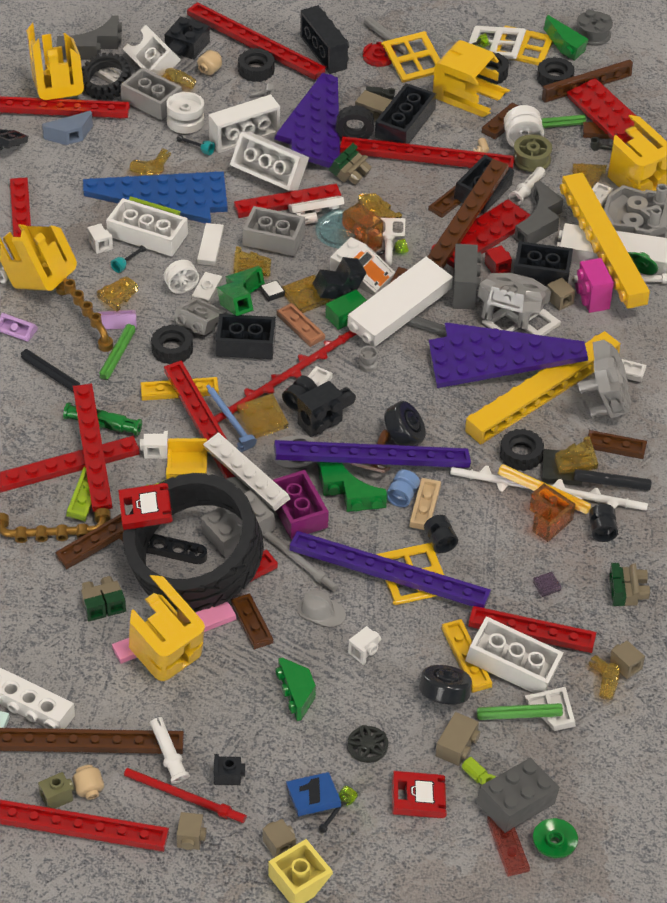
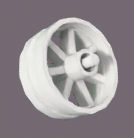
[164,260,199,294]

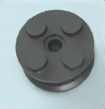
[575,10,613,45]

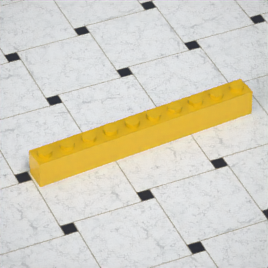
[560,172,650,309]
[465,331,621,445]

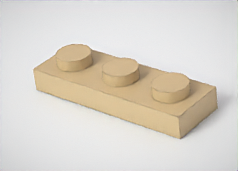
[409,478,441,530]

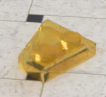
[234,246,271,276]
[96,276,138,312]

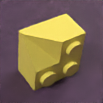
[268,839,333,903]

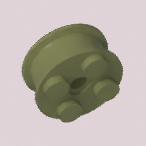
[513,134,552,172]

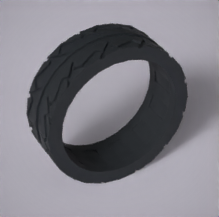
[123,473,264,611]

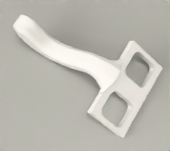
[373,218,405,266]

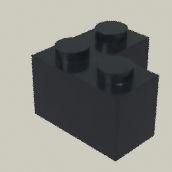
[313,257,366,299]

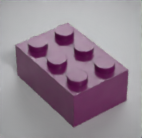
[273,470,329,539]

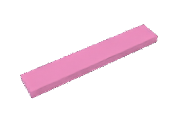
[112,601,236,664]

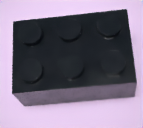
[454,155,514,214]
[513,241,573,286]
[216,314,276,360]

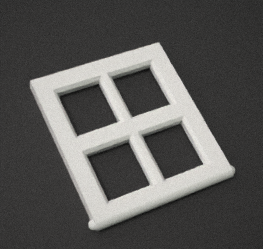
[469,26,526,59]
[482,308,561,336]

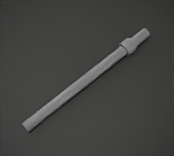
[263,531,338,592]

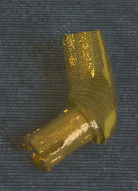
[161,68,196,89]
[130,148,171,175]
[589,655,620,700]

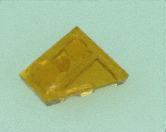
[572,163,607,188]
[358,193,402,223]
[555,436,598,474]

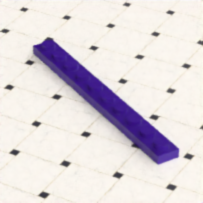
[274,440,471,468]
[290,531,491,608]

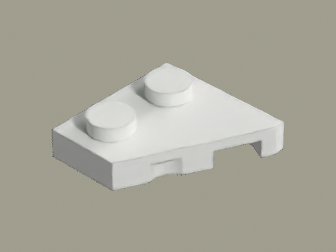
[525,687,576,731]

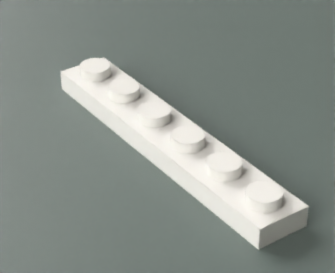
[203,432,290,511]

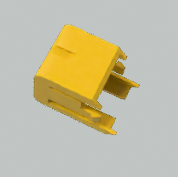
[26,22,84,100]
[433,40,510,117]
[607,115,667,191]
[0,224,77,291]
[129,575,205,681]

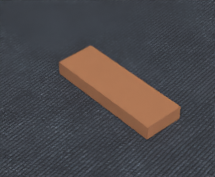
[277,303,325,347]

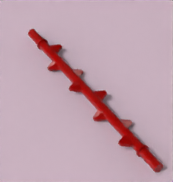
[214,330,357,423]

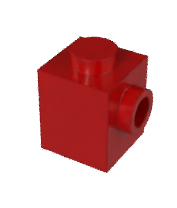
[484,245,512,273]

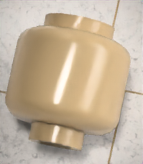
[197,50,222,75]
[72,765,104,800]

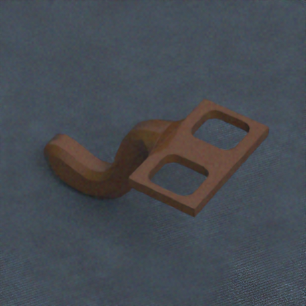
[351,429,391,473]

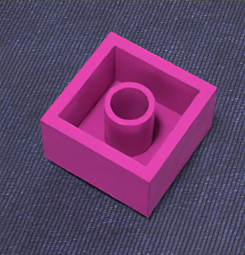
[575,258,614,313]

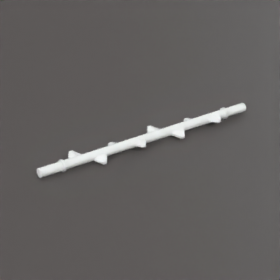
[450,466,648,511]

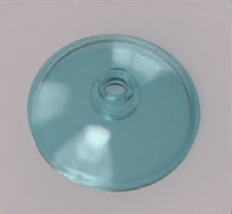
[316,209,369,248]

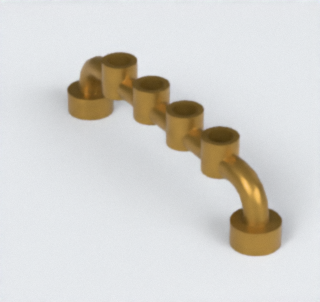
[55,278,113,352]
[0,508,111,543]

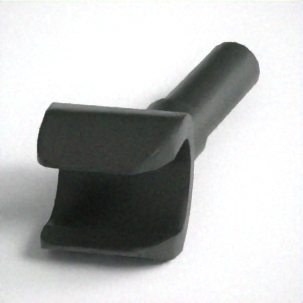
[590,137,613,151]

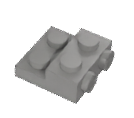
[173,298,227,335]

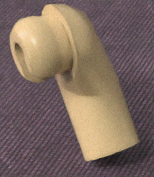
[473,138,489,153]

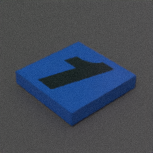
[286,772,341,816]

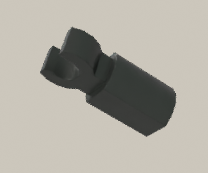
[366,86,395,100]

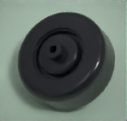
[384,401,426,446]
[419,665,472,705]

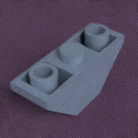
[42,111,93,145]

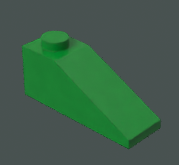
[543,15,588,61]

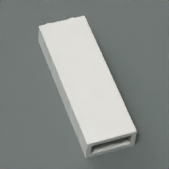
[557,223,667,275]
[347,257,453,347]

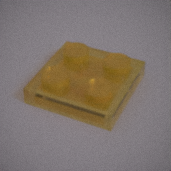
[282,275,332,313]
[237,393,289,438]

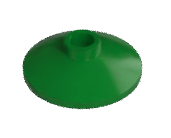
[628,252,658,275]
[533,818,578,858]

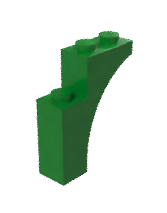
[216,266,265,316]
[317,462,387,512]

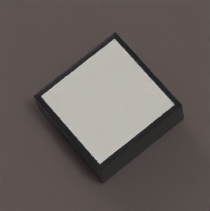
[260,280,285,301]

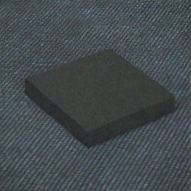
[542,449,583,486]

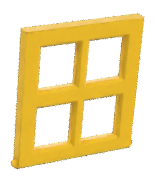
[496,25,553,66]
[381,31,440,83]
[377,543,444,605]

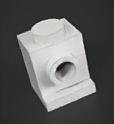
[87,224,113,254]
[140,431,168,459]
[348,626,381,665]

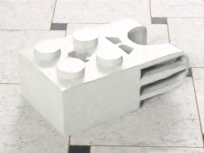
[123,25,181,78]

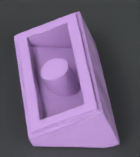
[98,310,137,330]
[0,313,38,342]

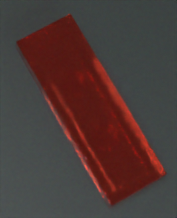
[487,816,530,877]

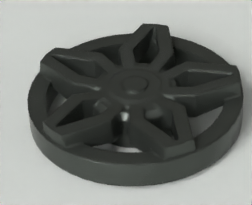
[347,725,389,763]

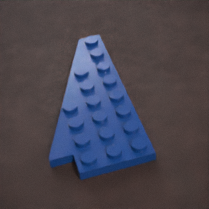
[83,171,228,223]

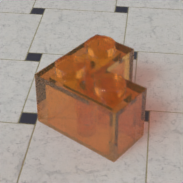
[342,202,383,252]
[529,483,575,542]

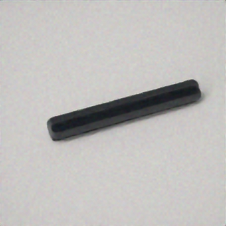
[21,349,80,392]
[573,469,652,491]

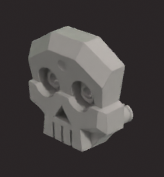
[604,184,667,238]
[477,273,551,329]
[578,340,631,419]

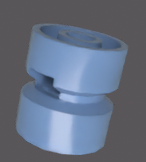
[386,470,420,507]

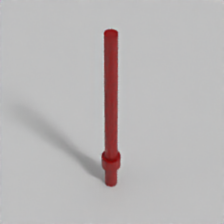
[124,768,247,823]

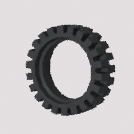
[82,52,132,100]

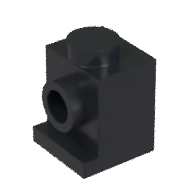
[213,754,246,785]

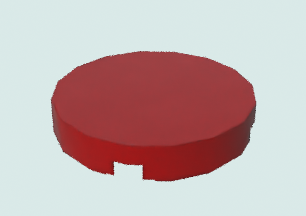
[363,42,396,67]

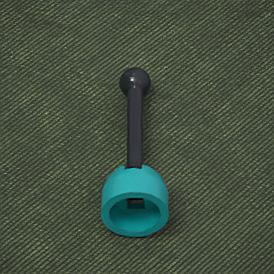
[176,135,215,155]
[111,245,146,273]

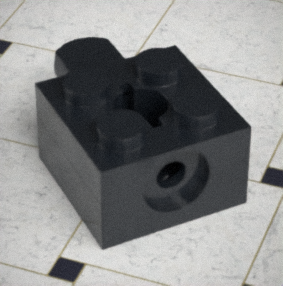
[164,16,210,60]
[297,381,356,437]

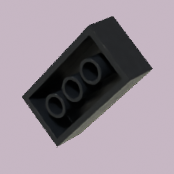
[300,5,349,74]
[375,83,436,144]

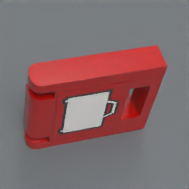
[118,483,173,530]
[392,771,447,818]

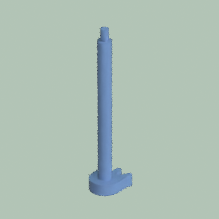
[206,385,257,452]

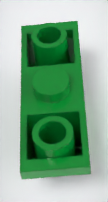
[275,657,316,721]

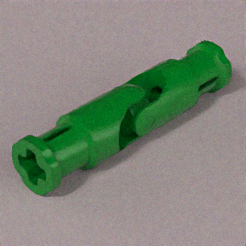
[63,402,142,436]

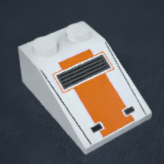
[330,237,395,295]

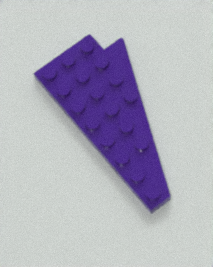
[274,73,340,168]
[429,323,588,388]

